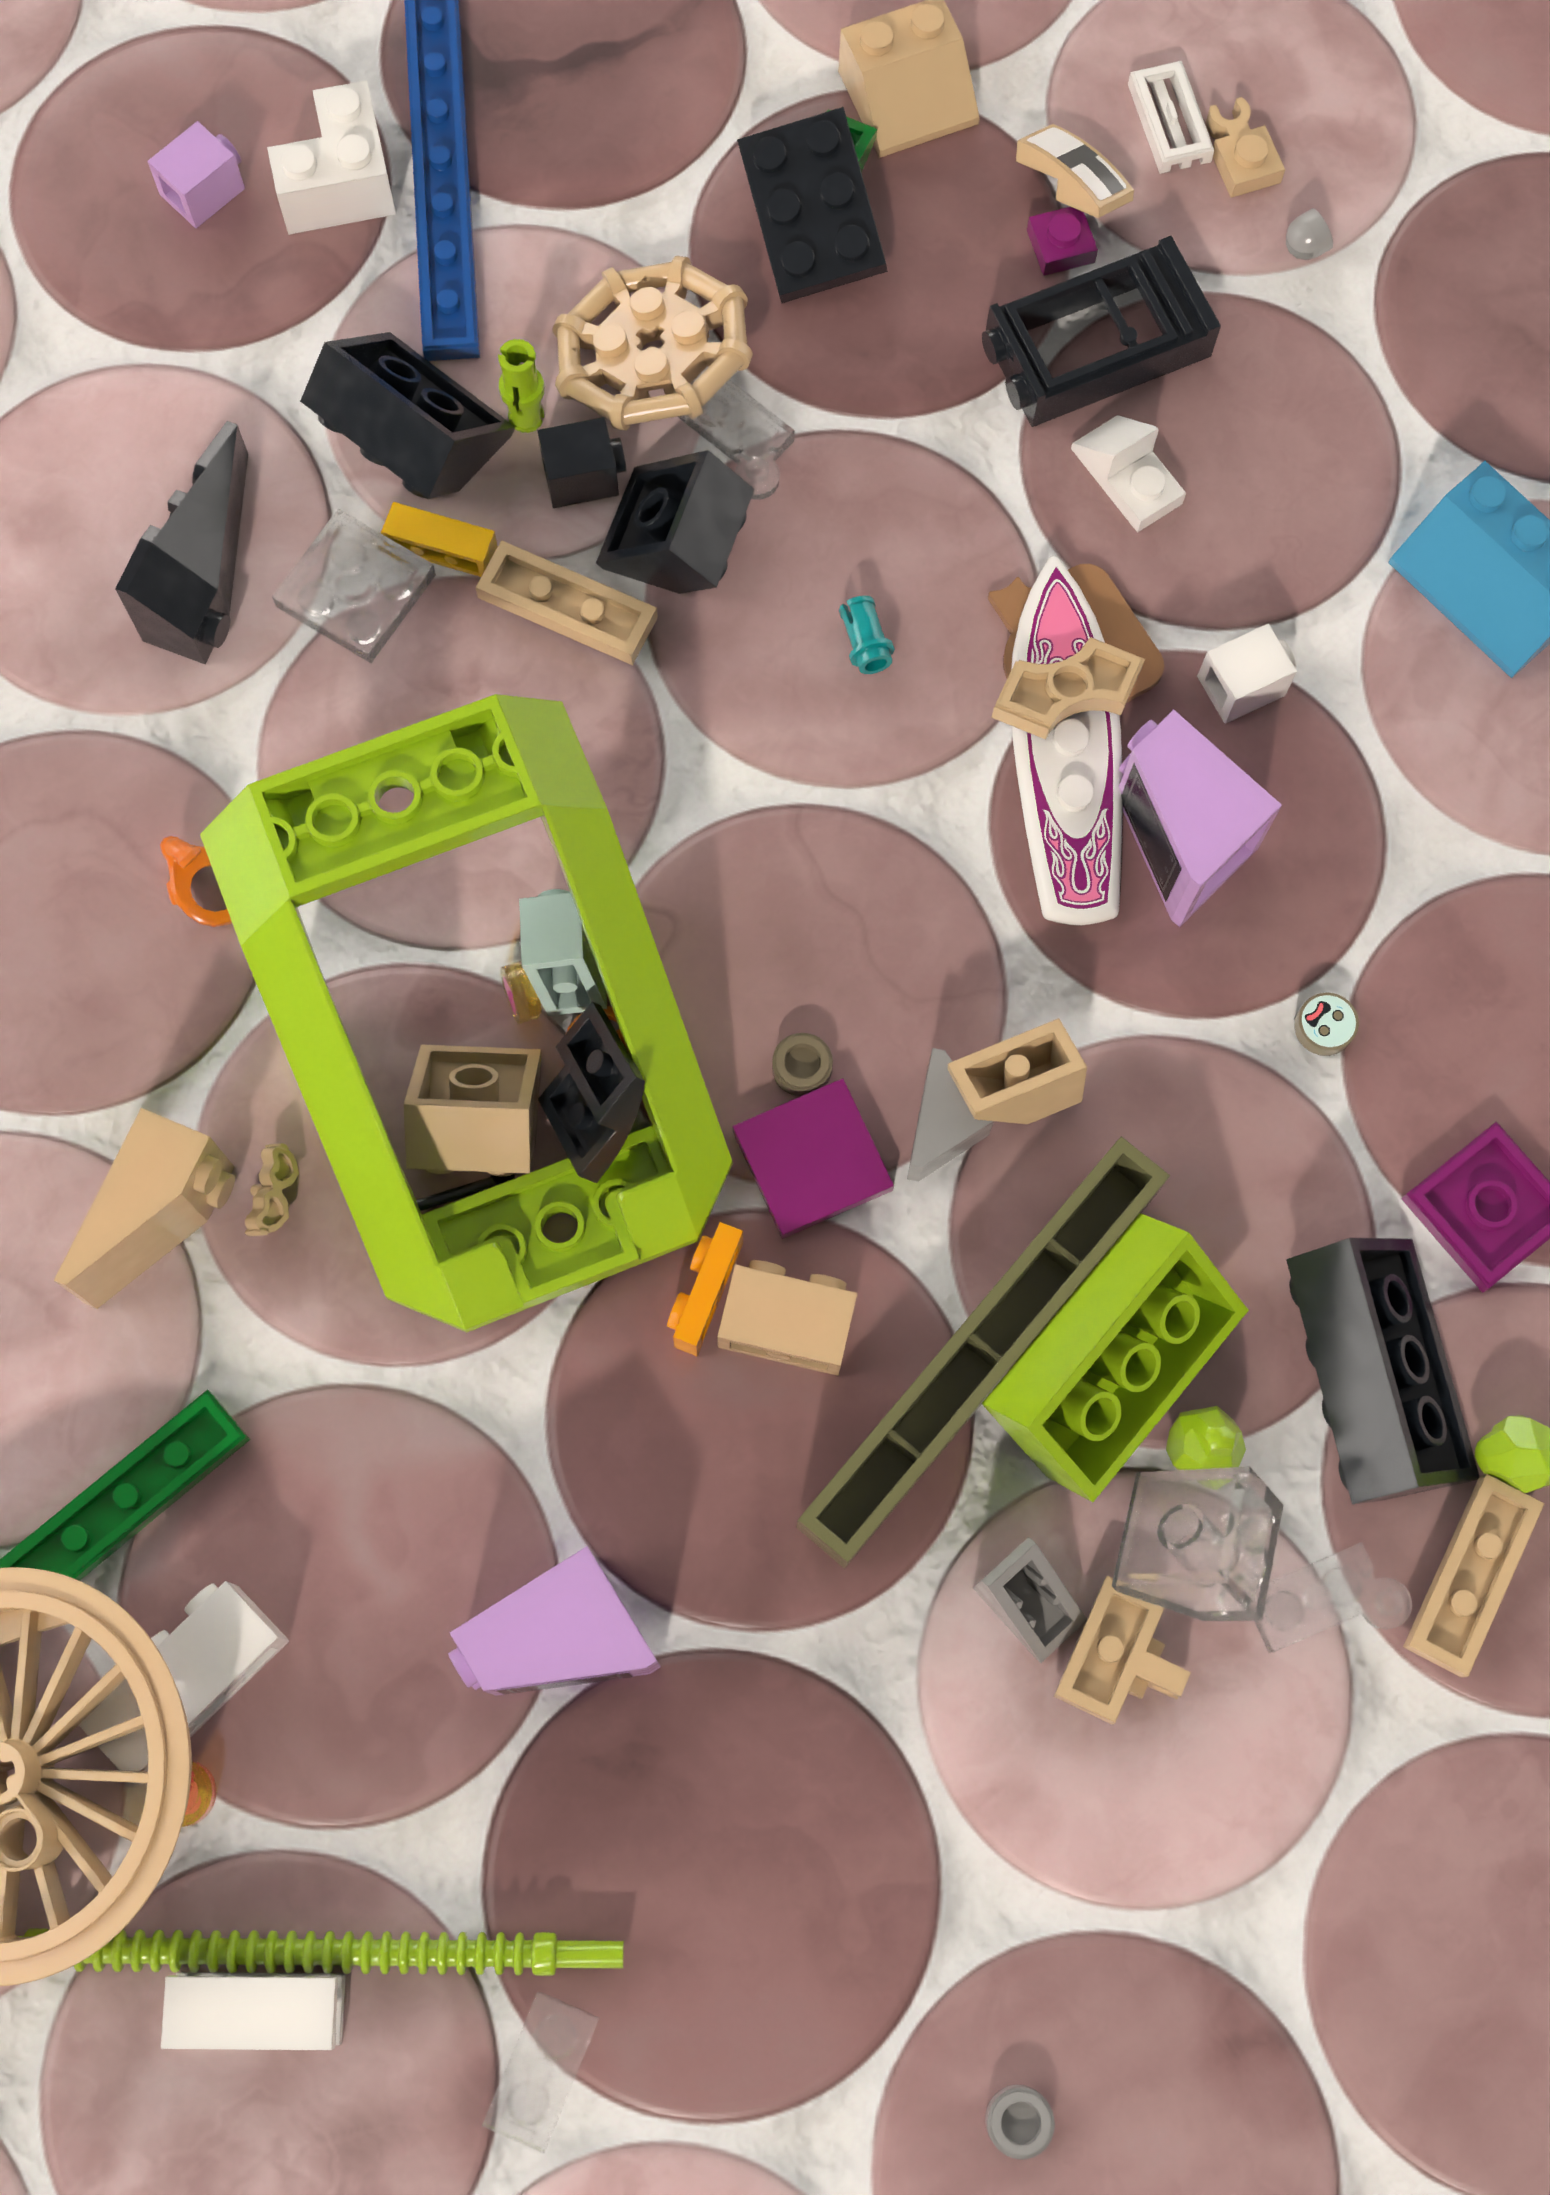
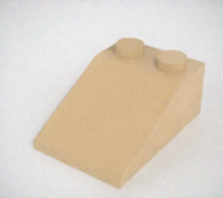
[54,1108,235,1309]

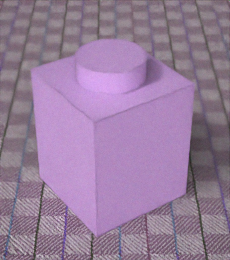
[147,121,245,228]

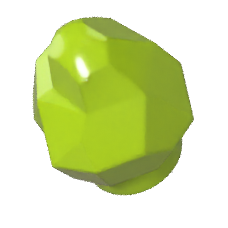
[1166,1406,1246,1483]
[1475,1415,1550,1493]

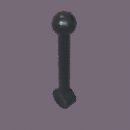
[416,1174,515,1211]

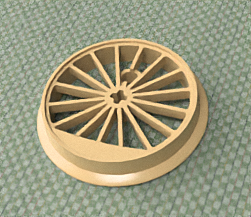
[0,1567,192,1986]

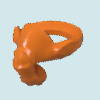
[160,836,232,927]

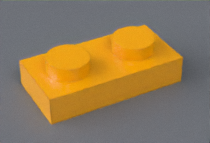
[667,1222,743,1356]

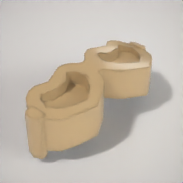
[245,1143,299,1236]

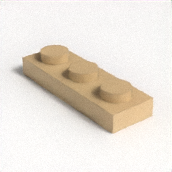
[476,540,658,665]
[1403,1474,1545,1678]

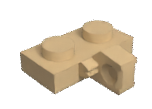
[1053,1576,1191,1725]

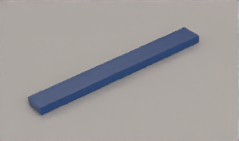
[404,0,480,361]

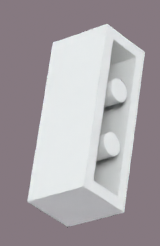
[79,1581,289,1772]

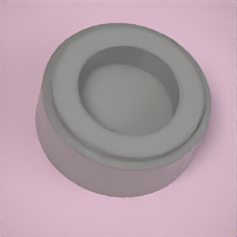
[985,2085,1055,2160]

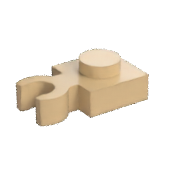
[1206,97,1285,198]

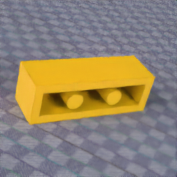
[381,502,498,577]

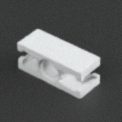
[161,1972,346,2050]

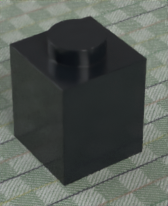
[537,417,627,508]

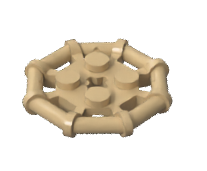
[552,256,753,431]

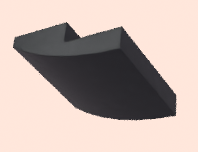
[538,1001,645,1183]

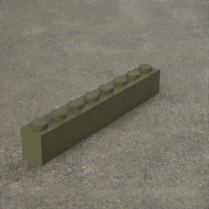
[796,1136,1170,1569]

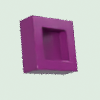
[1027,207,1098,276]

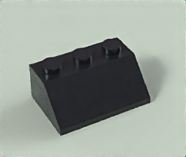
[300,332,516,499]

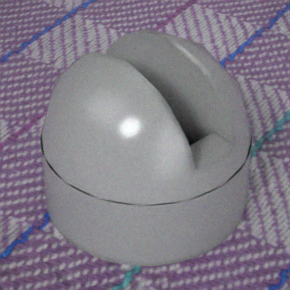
[1286,208,1333,260]

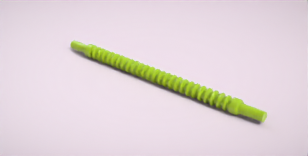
[17,1928,624,1976]

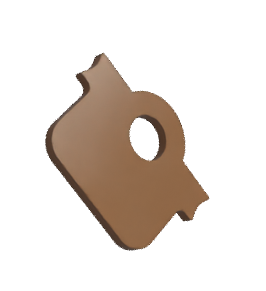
[988,564,1164,702]

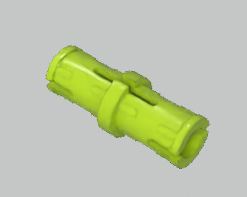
[498,339,545,433]

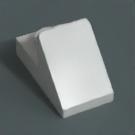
[1071,415,1186,533]

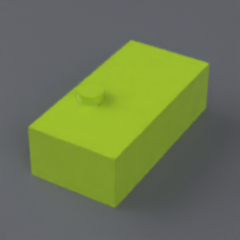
[981,1213,1249,1502]

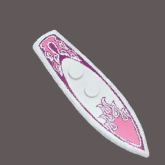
[1011,556,1122,925]

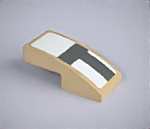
[1016,124,1134,218]

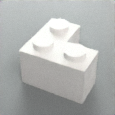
[267,80,396,235]

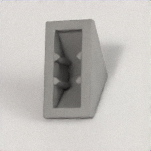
[907,1048,994,1182]
[973,1537,1087,1663]

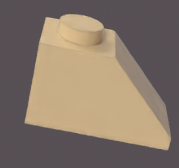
[948,1018,1087,1125]

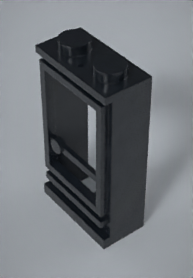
[982,236,1221,427]

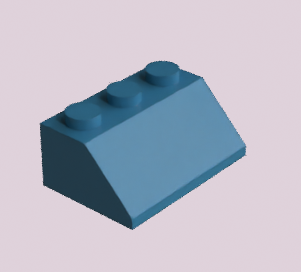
[1388,461,1550,678]

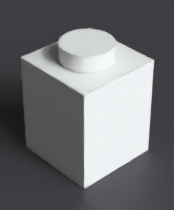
[1197,623,1297,724]

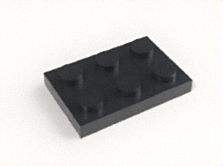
[737,107,888,304]

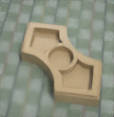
[991,637,1145,740]

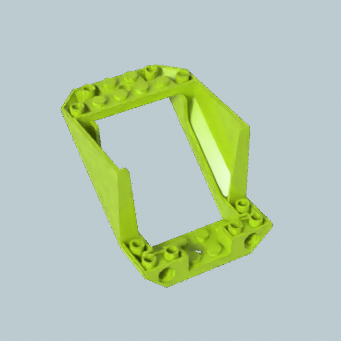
[200,694,733,1332]

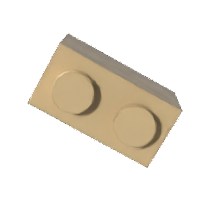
[717,1260,857,1376]

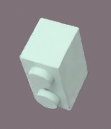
[519,889,607,1016]

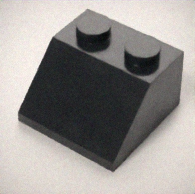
[596,450,755,594]

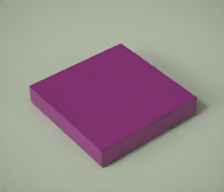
[732,1078,894,1239]
[1401,1121,1550,1293]

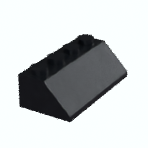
[1286,1238,1480,1505]

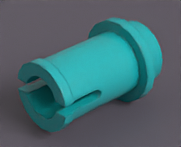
[839,595,895,674]

